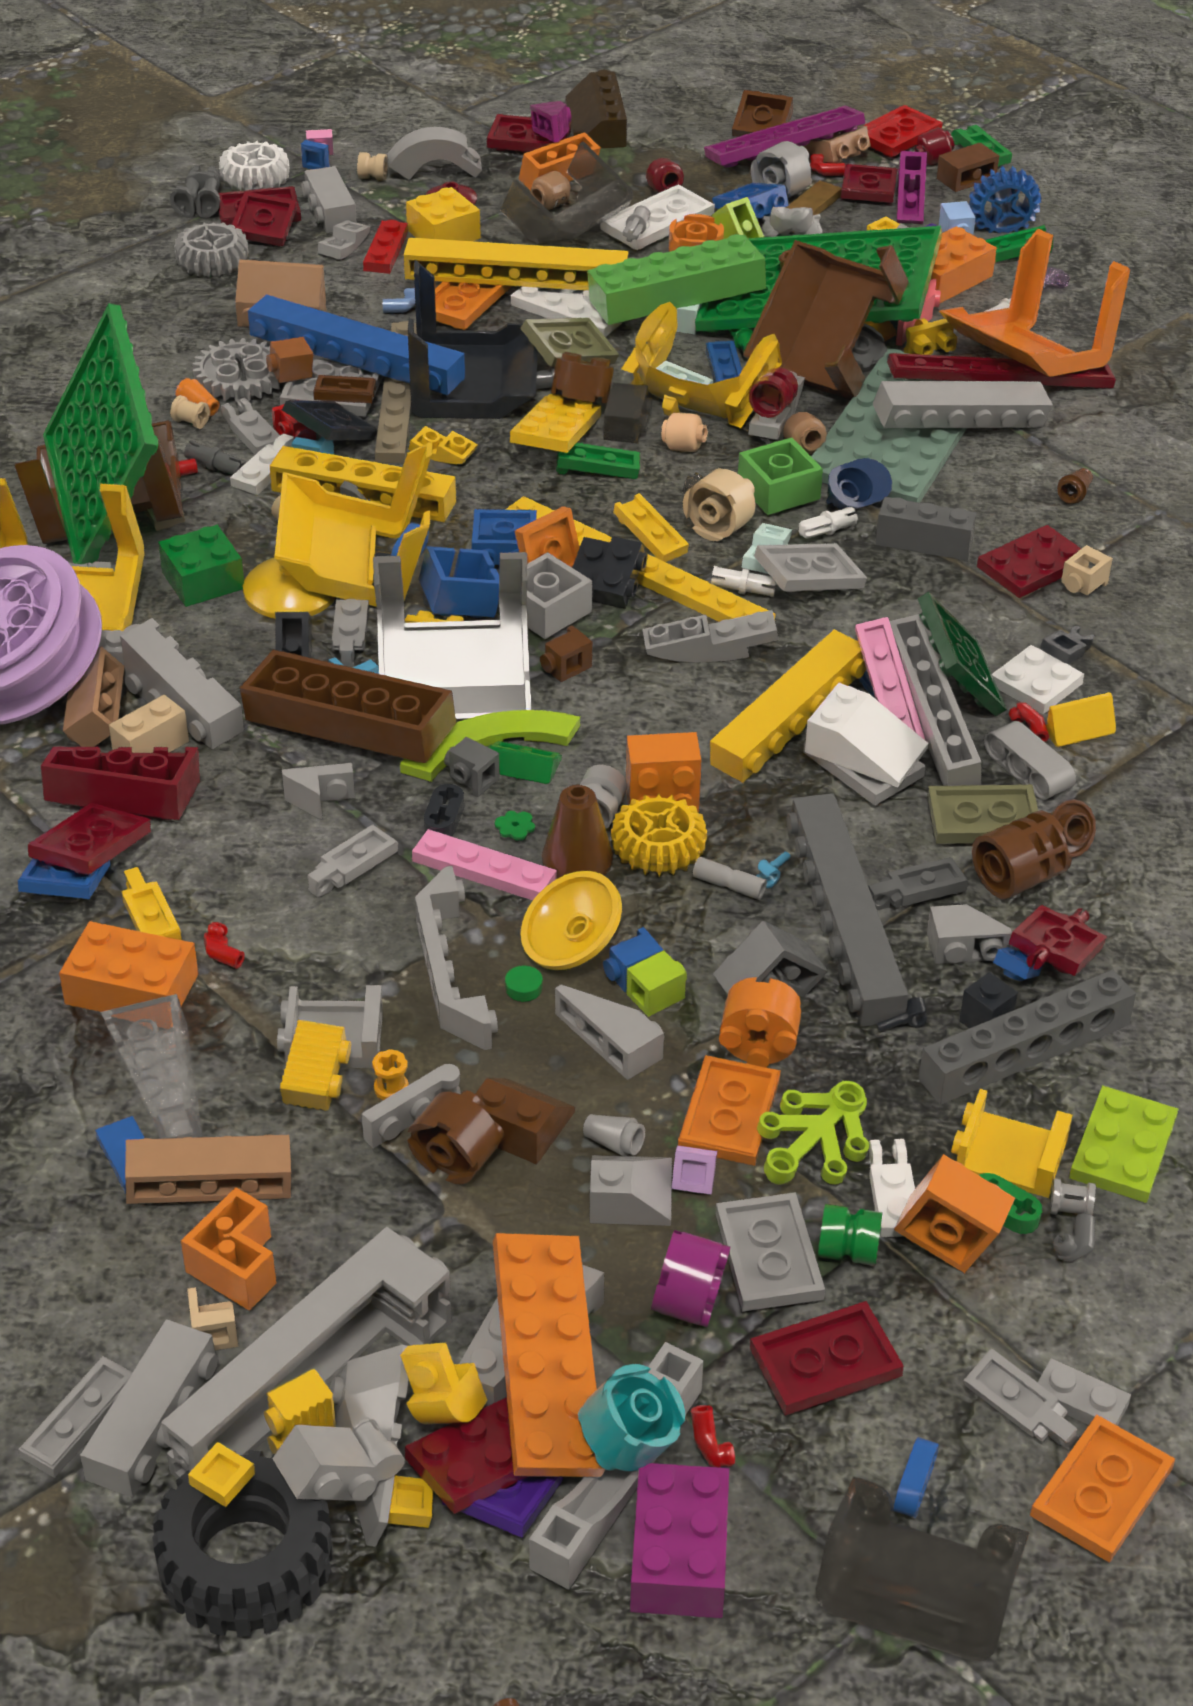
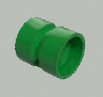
[818,1204,883,1266]

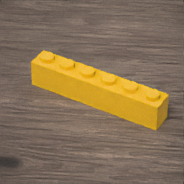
[710,629,867,783]

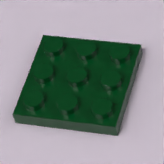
[918,592,1007,717]

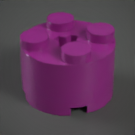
[650,1230,731,1327]

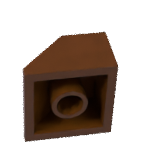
[475,1078,575,1165]

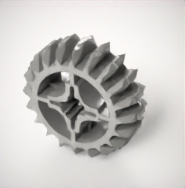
[174,222,249,278]

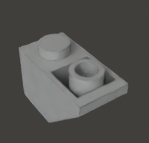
[927,904,1012,964]

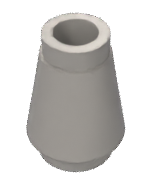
[583,1114,645,1156]

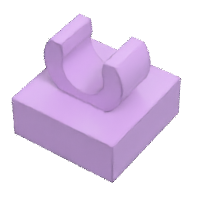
[671,1146,717,1194]

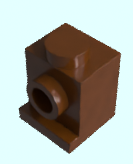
[540,625,593,682]

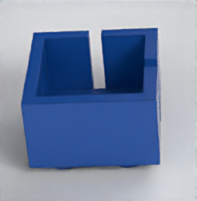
[418,546,499,618]

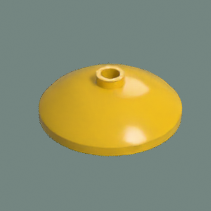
[243,558,337,619]
[521,871,622,970]

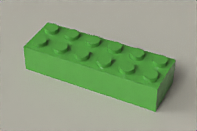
[587,234,766,325]

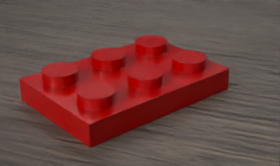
[863,105,943,157]

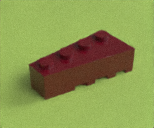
[41,747,200,820]

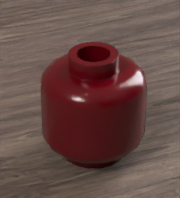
[914,127,955,166]
[646,158,684,193]

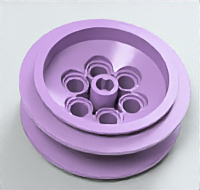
[0,545,102,724]

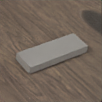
[18,1356,132,1478]

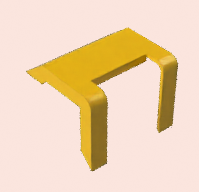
[274,441,433,607]
[0,478,144,631]

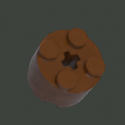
[551,352,614,403]
[407,1090,505,1184]

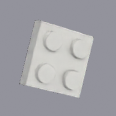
[992,645,1084,714]

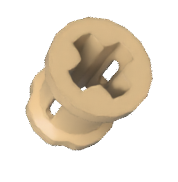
[170,395,210,429]

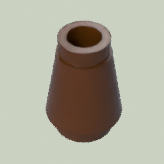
[1057,468,1093,503]

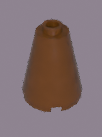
[542,785,613,879]

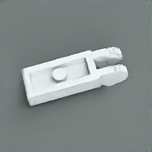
[869,1139,915,1237]

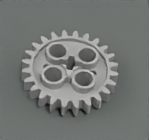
[192,338,285,402]

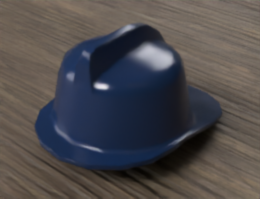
[826,458,893,511]

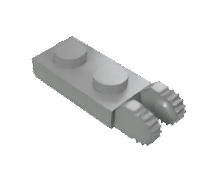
[221,397,280,455]

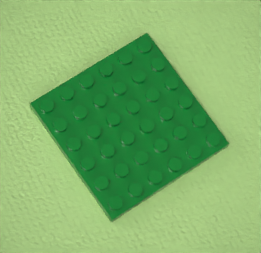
[43,303,158,564]

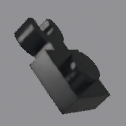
[1040,626,1095,664]

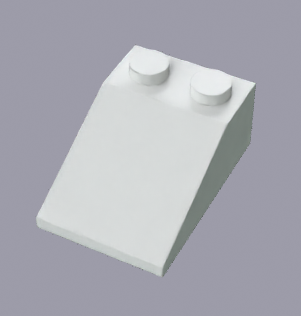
[805,683,928,787]

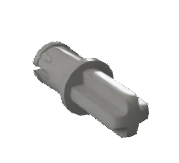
[622,205,651,242]

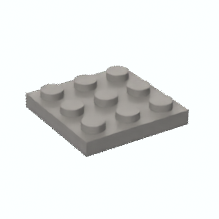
[279,354,383,417]

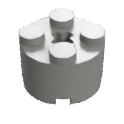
[751,141,812,198]

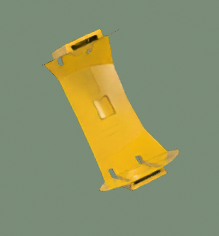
[621,302,782,428]

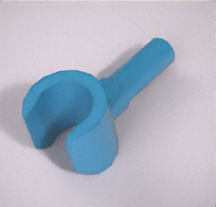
[756,851,791,888]

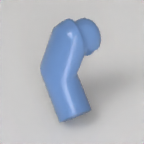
[383,288,415,313]

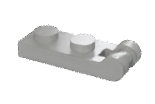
[362,1064,461,1148]

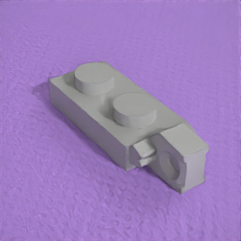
[332,599,369,666]
[307,825,398,897]
[964,1349,1079,1450]

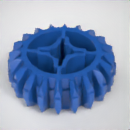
[969,166,1042,233]

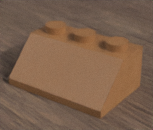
[235,259,327,327]

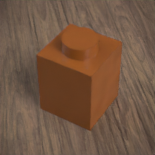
[266,337,313,383]

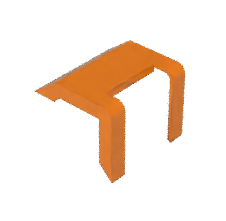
[938,229,1130,377]

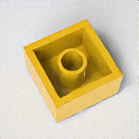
[406,187,481,241]

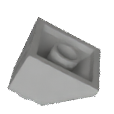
[590,1155,672,1226]

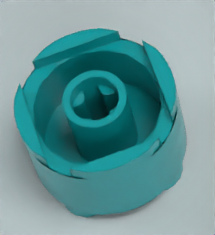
[578,1364,686,1471]

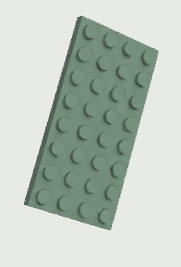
[812,348,967,503]

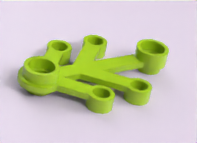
[757,1081,869,1185]

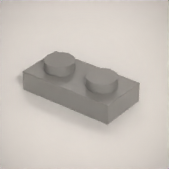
[1038,1358,1131,1426]

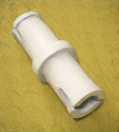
[711,566,776,597]

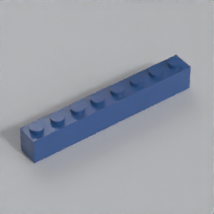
[248,294,465,395]

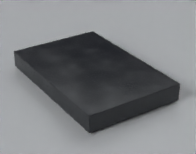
[282,400,378,440]

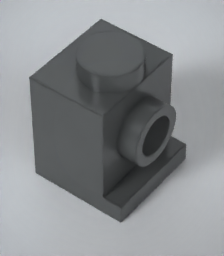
[444,737,499,797]

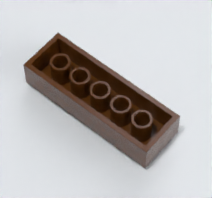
[240,649,456,763]

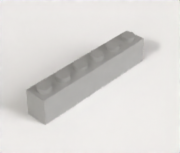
[873,381,1053,428]
[889,614,981,786]

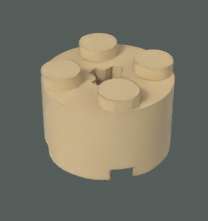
[683,468,755,541]

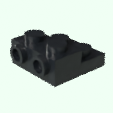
[572,536,648,609]

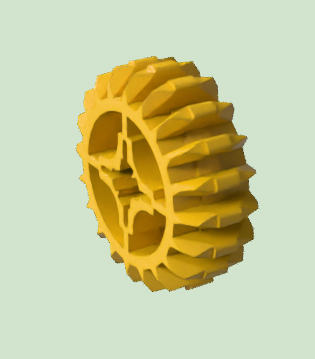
[611,793,707,876]

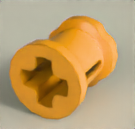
[372,1049,409,1100]

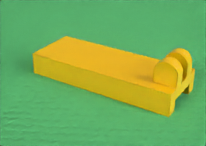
[613,493,689,562]

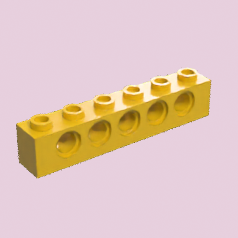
[269,446,456,523]

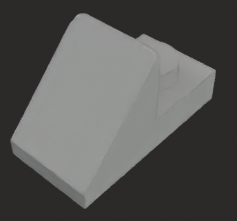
[282,763,355,819]

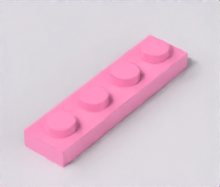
[855,617,925,740]
[412,829,557,900]

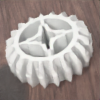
[219,141,290,191]

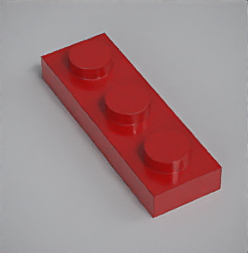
[363,220,408,274]

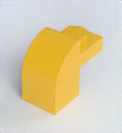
[400,1343,487,1425]

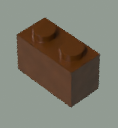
[936,143,999,192]

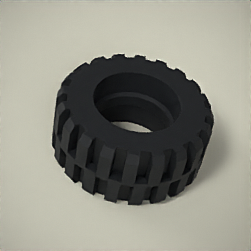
[152,1450,333,1637]

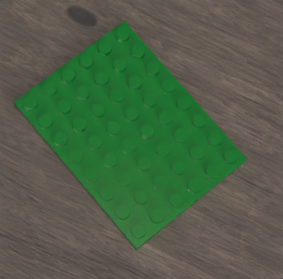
[695,226,942,332]

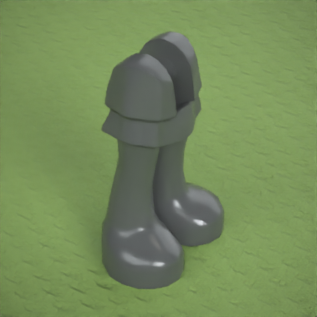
[170,166,221,218]

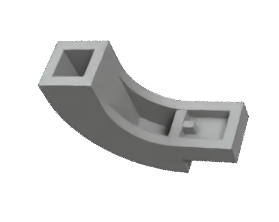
[388,127,482,180]

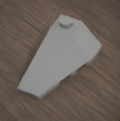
[330,1345,408,1547]

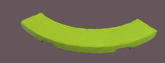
[400,710,580,782]

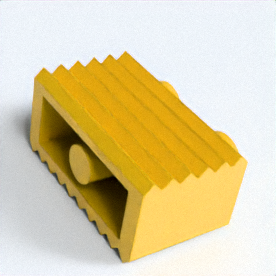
[280,1020,351,1111]
[264,1369,336,1454]

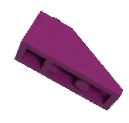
[530,101,571,142]
[897,151,927,224]

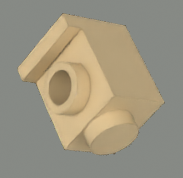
[1061,545,1113,596]

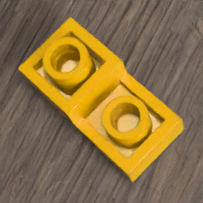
[408,426,478,464]

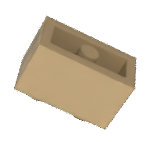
[109,695,189,753]

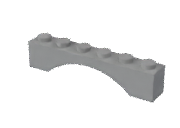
[529,1342,703,1590]

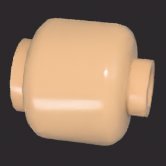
[661,413,708,452]

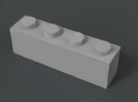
[80,1319,218,1498]

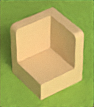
[187,1287,238,1350]

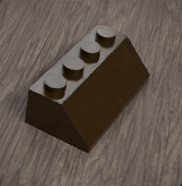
[565,69,627,149]

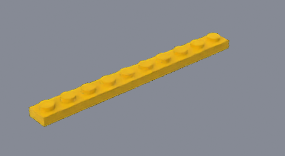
[505,496,776,622]

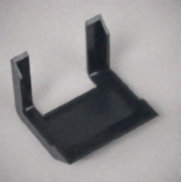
[408,260,538,419]

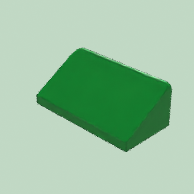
[488,741,562,784]

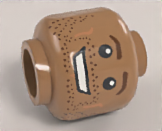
[531,171,571,210]

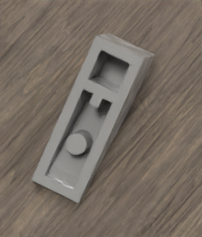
[555,985,664,1080]

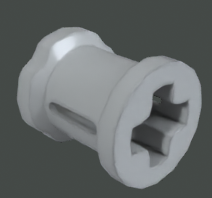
[1050,1178,1096,1215]

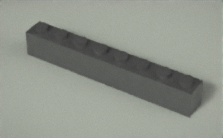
[786,793,908,1027]

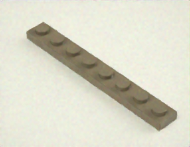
[375,321,417,463]

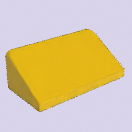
[1046,692,1116,747]

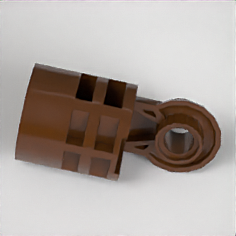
[972,799,1096,899]

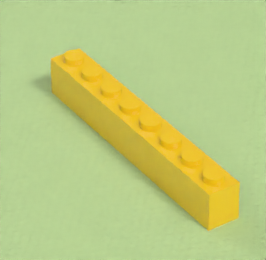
[404,238,628,291]

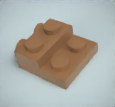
[803,126,870,163]

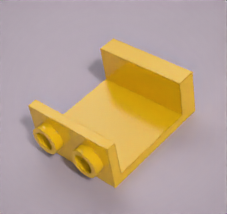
[951,1089,1073,1198]

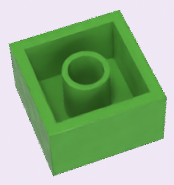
[738,437,823,515]

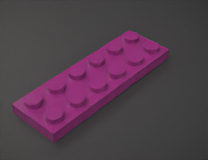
[704,105,866,168]

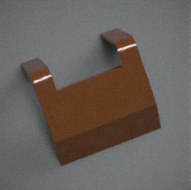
[743,240,909,400]
[14,420,183,544]

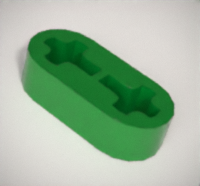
[979,1173,1042,1234]

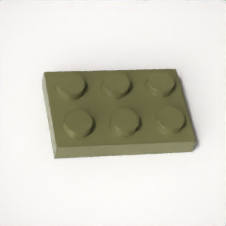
[520,318,619,367]
[927,784,1038,844]

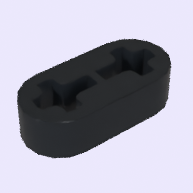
[424,784,464,837]

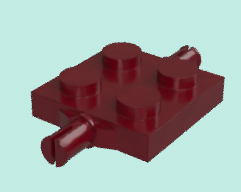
[1008,905,1107,976]

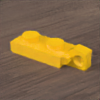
[122,867,182,940]

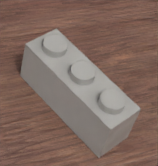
[301,166,357,233]

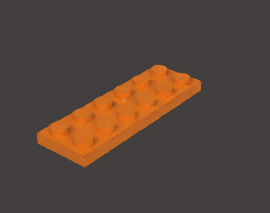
[493,1233,605,1477]

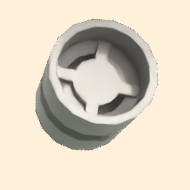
[580,765,627,828]

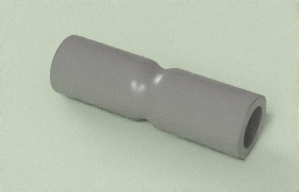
[693,857,767,900]

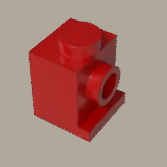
[272,404,316,440]

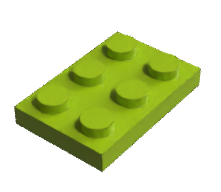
[1069,1085,1179,1203]

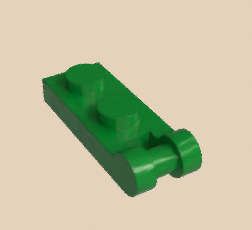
[951,125,1012,167]

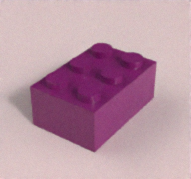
[630,1463,729,1618]

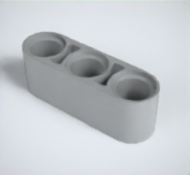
[984,721,1076,800]

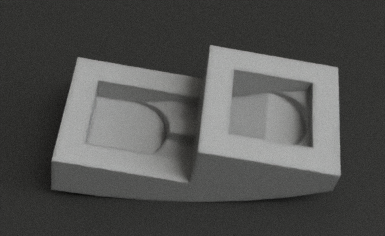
[318,220,370,260]

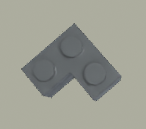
[713,921,828,997]

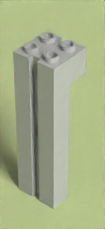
[161,1227,452,1479]

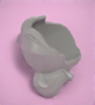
[761,207,823,237]

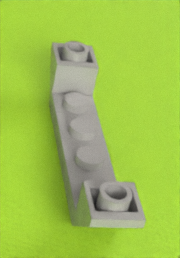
[415,866,498,1050]

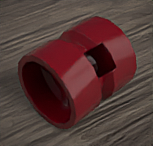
[749,367,798,418]

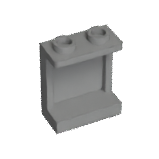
[277,985,383,1068]

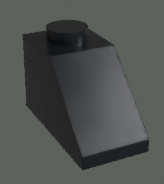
[275,612,312,658]

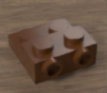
[732,90,793,137]

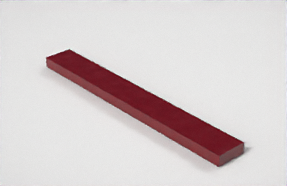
[887,353,1116,388]

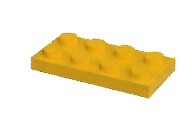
[510,394,601,453]

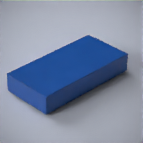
[95,1116,144,1194]

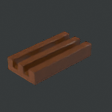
[313,375,377,404]

